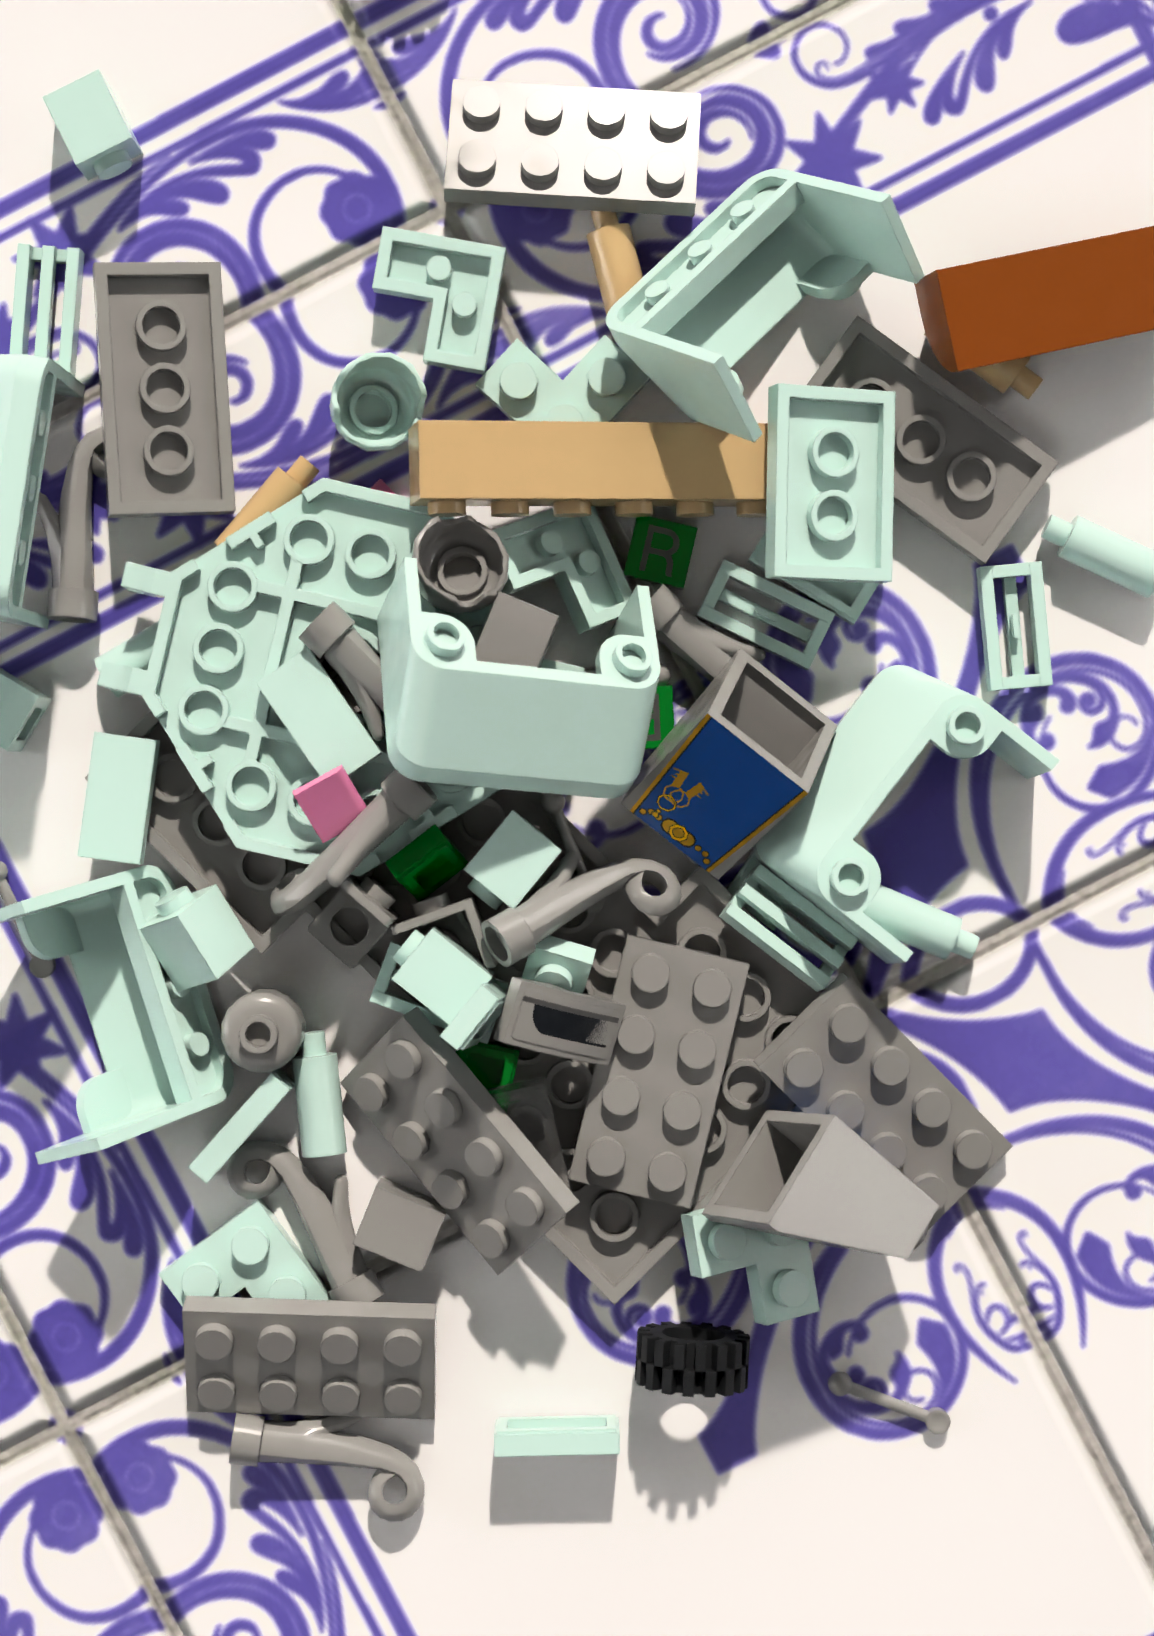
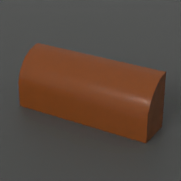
[914,226,1154,372]

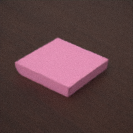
[292,765,367,843]

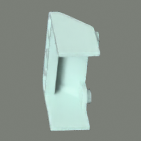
[606,168,925,442]
[0,354,85,629]
[377,557,661,799]
[753,665,1060,964]
[0,865,234,1165]

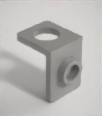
[308,875,400,968]
[390,892,498,970]

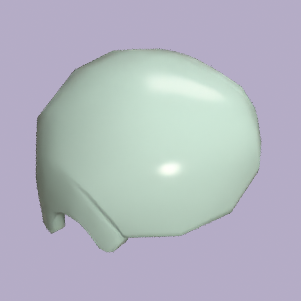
[329,353,427,452]

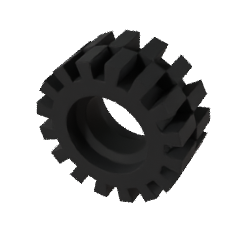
[635,1321,750,1397]

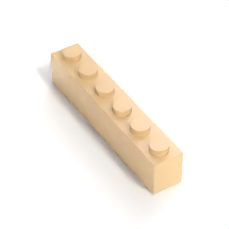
[408,420,768,518]

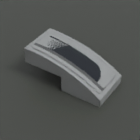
[493,977,627,1066]

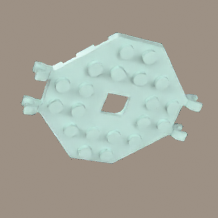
[97,478,585,877]

